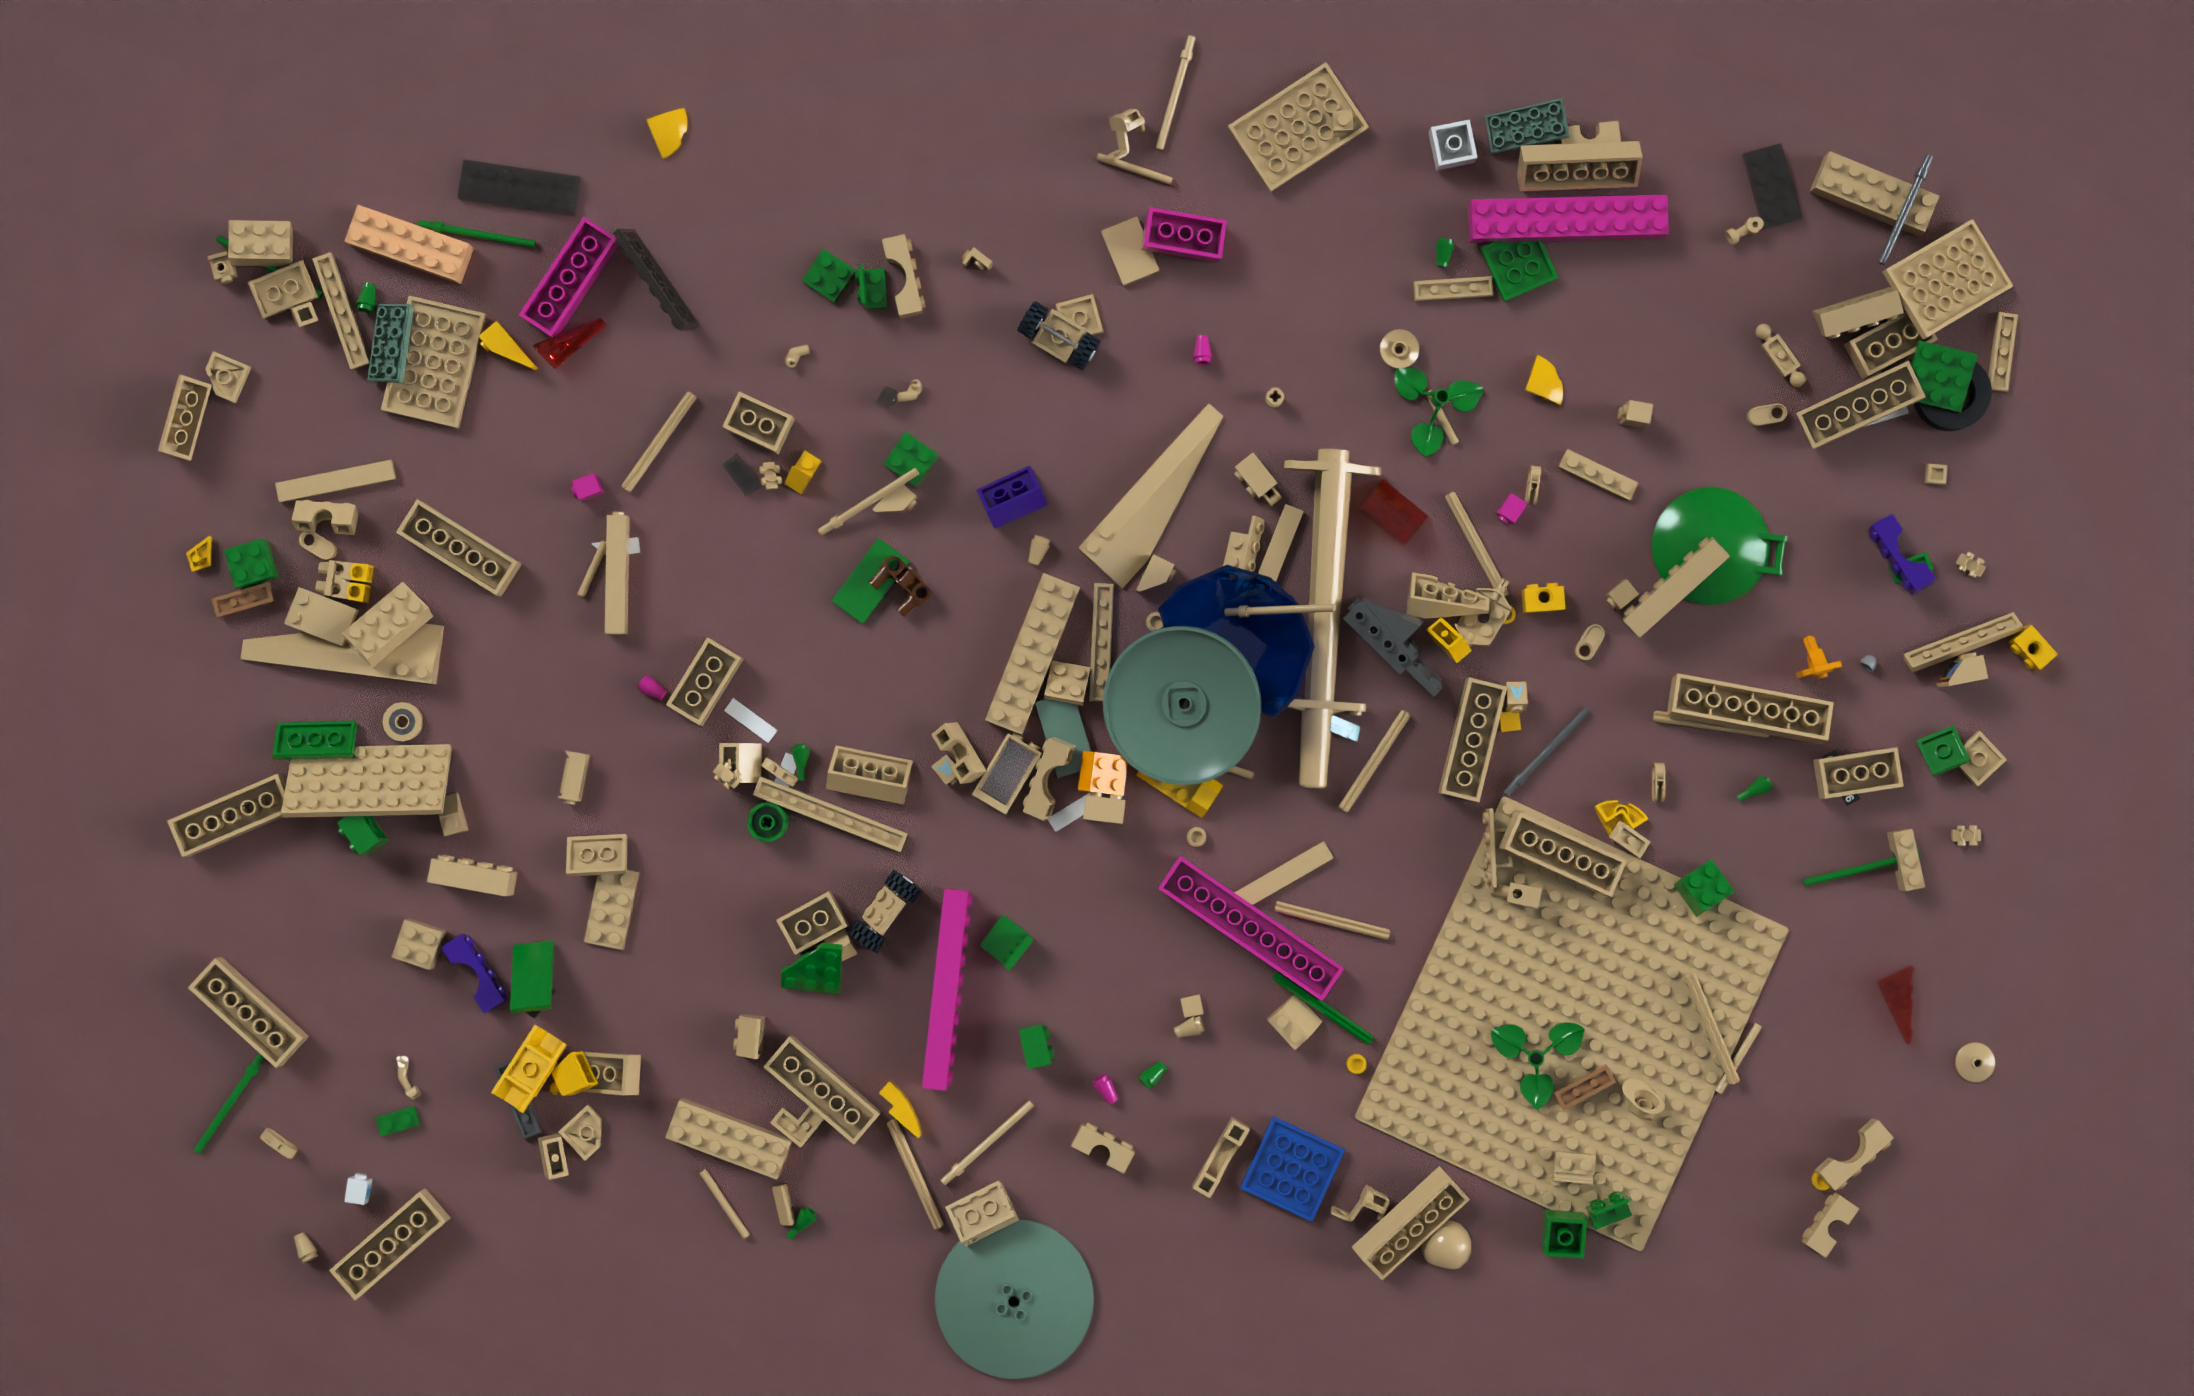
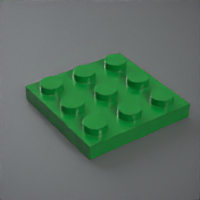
[1480,241,1558,302]
[1911,340,1978,412]

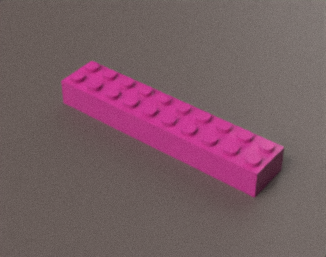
[1468,195,1669,244]
[1158,855,1345,1001]
[922,888,973,1091]

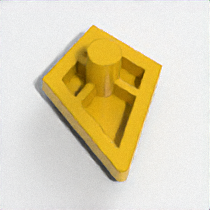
[186,536,212,572]

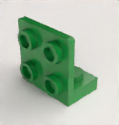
[855,264,888,310]
[980,915,1034,971]
[1586,1191,1632,1230]

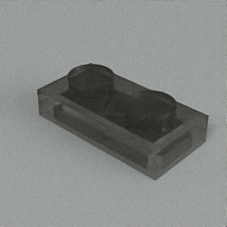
[722,453,761,497]

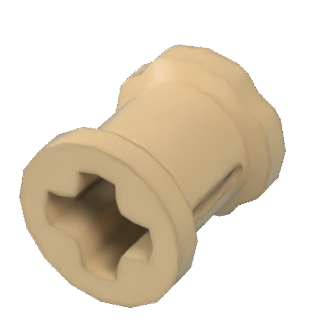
[1265,387,1284,408]

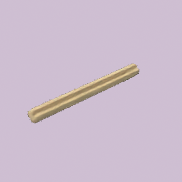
[622,392,696,492]
[1445,492,1509,596]
[1339,710,1410,812]
[1653,711,1769,737]
[1275,901,1390,940]
[1685,972,1740,1085]
[887,1119,944,1230]

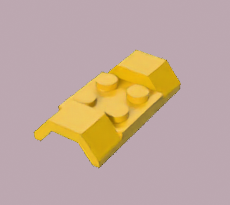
[1136,771,1223,818]
[491,1025,567,1113]

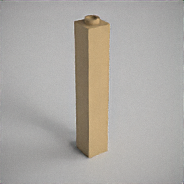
[605,512,630,635]

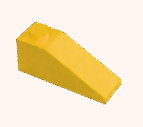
[479,321,538,371]

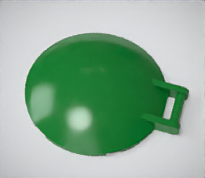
[1651,487,1788,605]

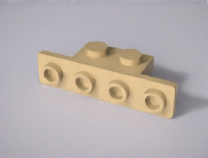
[1222,516,1265,596]
[1482,808,1513,888]

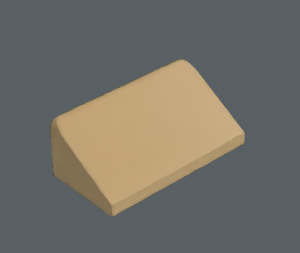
[772,1183,795,1226]

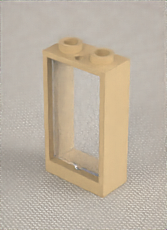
[972,732,1042,815]

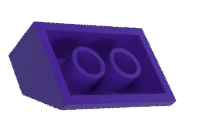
[977,466,1048,529]

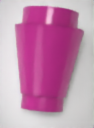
[1193,335,1212,366]
[637,675,667,701]
[1092,1073,1118,1104]

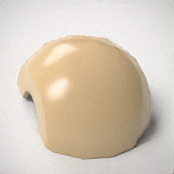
[1421,1220,1471,1269]

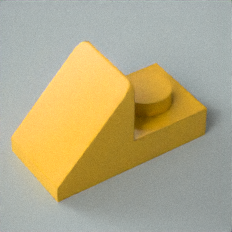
[784,450,822,494]

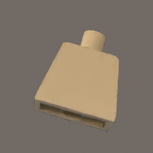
[1496,882,1542,908]

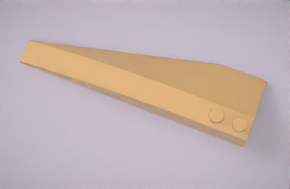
[1078,404,1223,589]
[240,623,444,684]

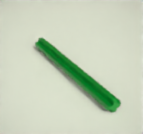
[1272,971,1373,1045]

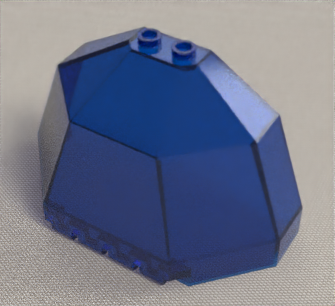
[1158,565,1315,718]

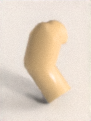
[785,344,810,368]
[897,379,922,402]

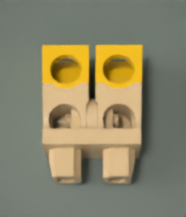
[315,560,374,603]

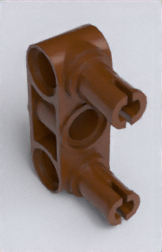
[868,555,931,617]

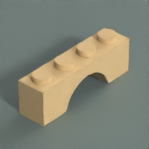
[882,234,926,319]
[1023,737,1076,821]
[1192,1117,1250,1198]
[1814,1118,1894,1191]

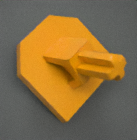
[1796,635,1842,679]

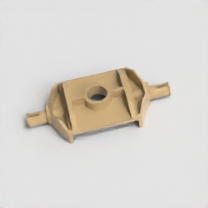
[1455,578,1512,647]

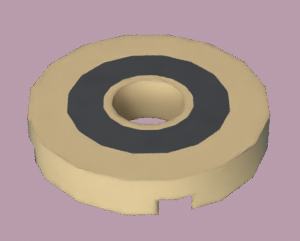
[382,702,423,742]

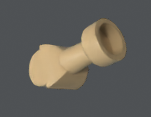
[1725,217,1764,245]

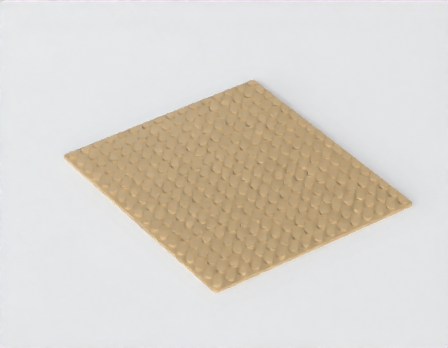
[1355,797,1788,1251]

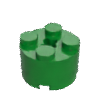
[747,802,789,842]

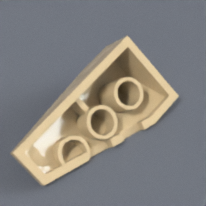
[1406,572,1489,619]

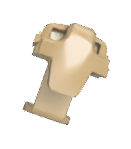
[1104,109,1145,161]
[1331,1185,1390,1221]

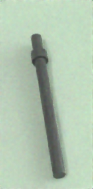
[1878,154,1933,265]
[1503,707,1590,797]

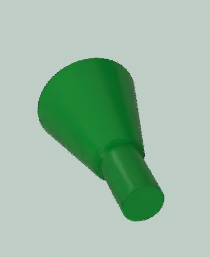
[791,743,810,781]
[1736,775,1773,802]
[786,1207,817,1240]

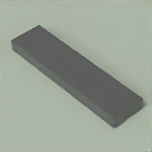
[494,1059,543,1140]

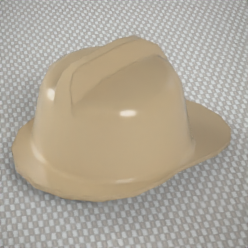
[1622,1079,1665,1121]

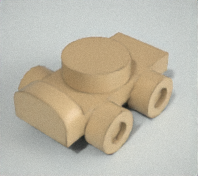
[759,462,782,490]
[1955,552,1986,579]
[713,762,742,790]
[1951,825,1981,845]

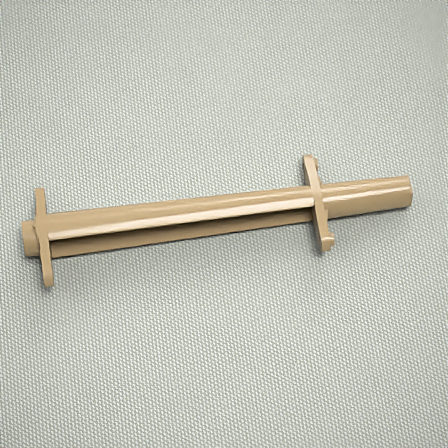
[1269,449,1381,788]

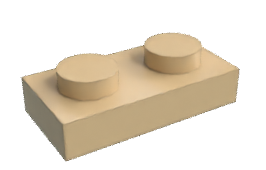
[1609,821,1650,859]

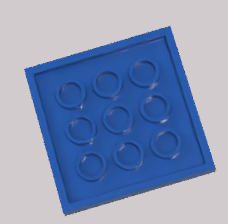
[1240,1116,1345,1222]

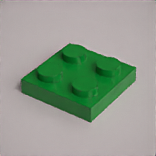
[802,248,855,304]
[1916,725,1971,777]

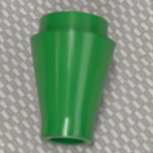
[1436,237,1455,267]
[356,282,376,313]
[1138,1060,1167,1089]

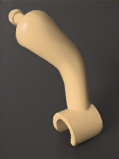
[396,1056,421,1100]

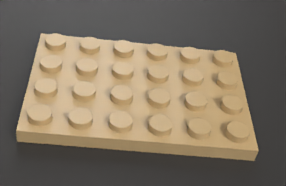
[1227,62,1369,193]
[1882,219,2013,339]
[381,296,486,429]

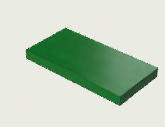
[831,538,910,624]
[272,721,358,760]
[510,940,554,1014]

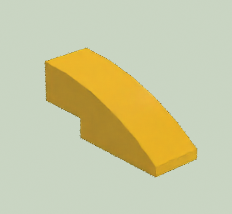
[879,1079,922,1138]

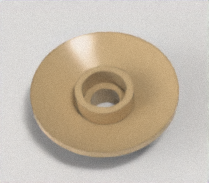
[1380,329,1419,369]
[1955,1042,1995,1082]

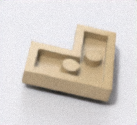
[770,1107,824,1148]

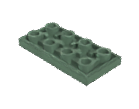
[1485,98,1570,155]
[367,304,414,383]
[1035,699,1091,778]

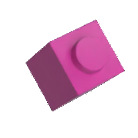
[571,473,604,501]
[1496,493,1528,525]

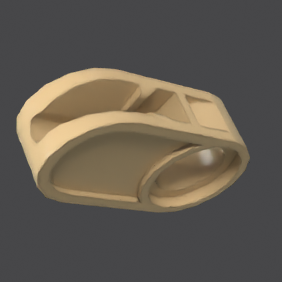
[1747,403,1787,426]
[1525,465,1541,505]
[299,531,337,560]
[1574,624,1605,661]
[761,757,798,787]
[1652,763,1665,802]
[260,1128,298,1159]

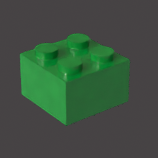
[883,432,939,489]
[224,538,279,589]
[337,816,389,855]
[1673,859,1735,917]
[1019,1022,1054,1070]
[1541,1210,1587,1259]

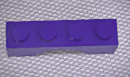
[1868,514,1936,596]
[441,933,508,1014]

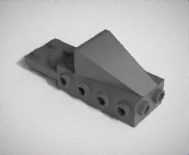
[1343,597,1443,697]

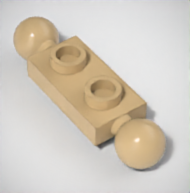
[1755,324,1806,387]

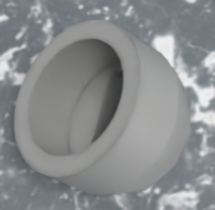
[1859,655,1877,672]

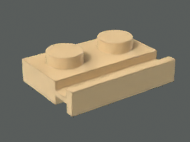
[1553,1151,1596,1184]

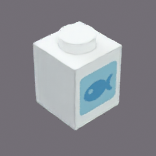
[344,1173,373,1205]

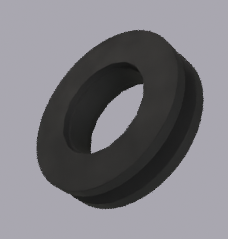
[1914,362,1992,431]

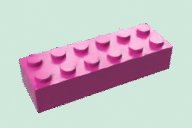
[519,217,621,340]

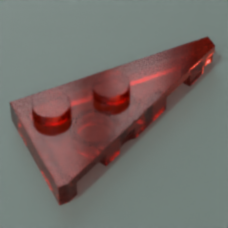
[533,318,607,369]
[1876,965,1914,1044]

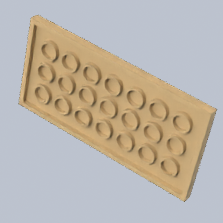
[281,744,452,818]

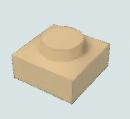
[1332,110,1354,133]

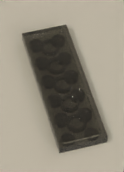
[457,159,581,216]
[613,229,701,331]

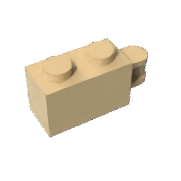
[1233,453,1282,506]

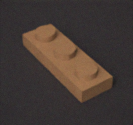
[211,582,276,618]
[1553,1064,1616,1110]

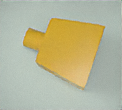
[549,1051,598,1096]

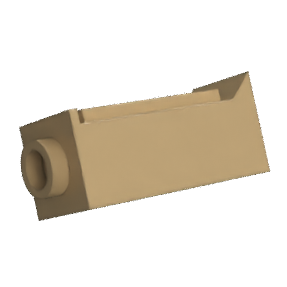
[558,751,590,805]

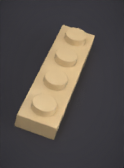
[1558,449,1638,501]

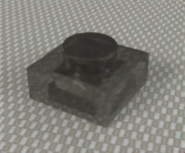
[875,386,899,409]

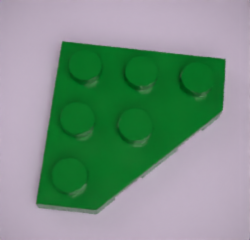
[781,943,843,995]

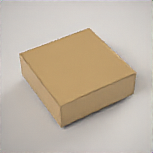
[1924,464,1947,485]
[1180,994,1204,1018]

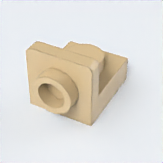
[961,247,993,271]

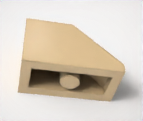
[872,484,917,514]
[1136,554,1176,593]
[439,793,468,836]

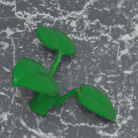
[1394,368,1484,456]
[1491,1022,1585,1109]

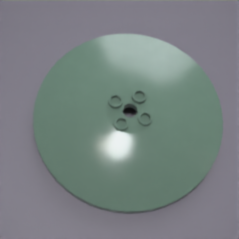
[1103,626,1262,785]
[935,1218,1094,1379]

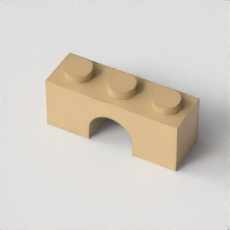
[1558,121,1621,144]
[292,500,359,535]
[931,722,987,784]
[1887,828,1925,891]
[1071,1122,1135,1174]
[1802,1192,1859,1258]

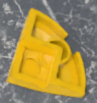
[646,108,688,159]
[1524,355,1563,405]
[1594,800,1649,842]

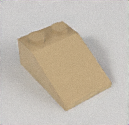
[284,587,359,647]
[583,1052,641,1095]

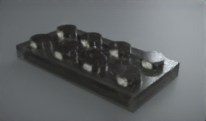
[1742,143,1802,230]

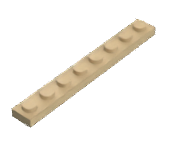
[753,776,908,852]

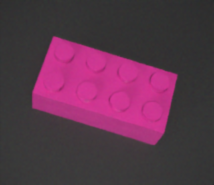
[1141,207,1227,263]

